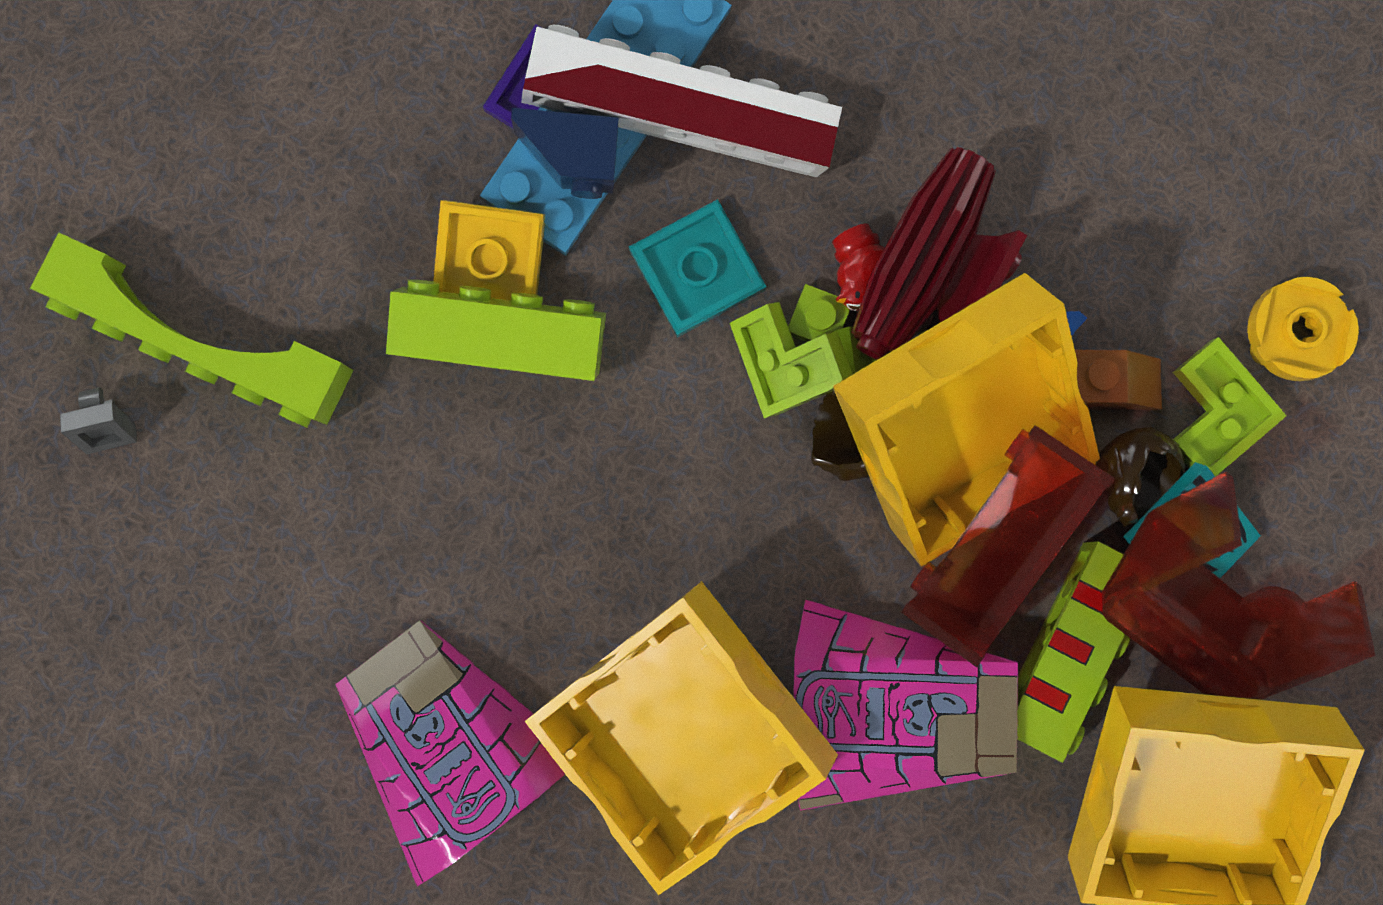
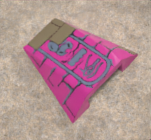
[793,600,1018,811]
[335,620,565,886]

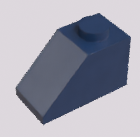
[511,108,619,199]

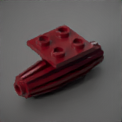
[851,147,1028,360]

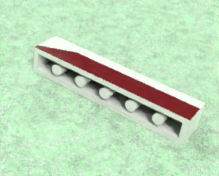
[521,25,842,177]

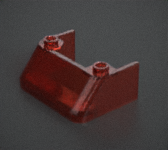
[901,425,1115,667]
[1102,471,1376,700]

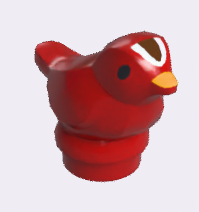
[832,223,885,311]

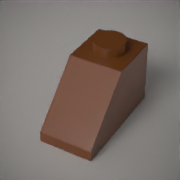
[1075,350,1162,410]

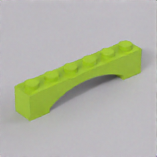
[30,233,354,428]

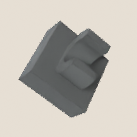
[60,387,137,454]

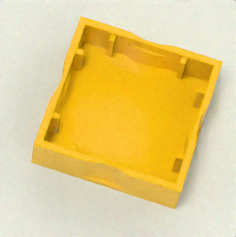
[832,273,1100,567]
[525,581,838,895]
[1068,686,1365,905]

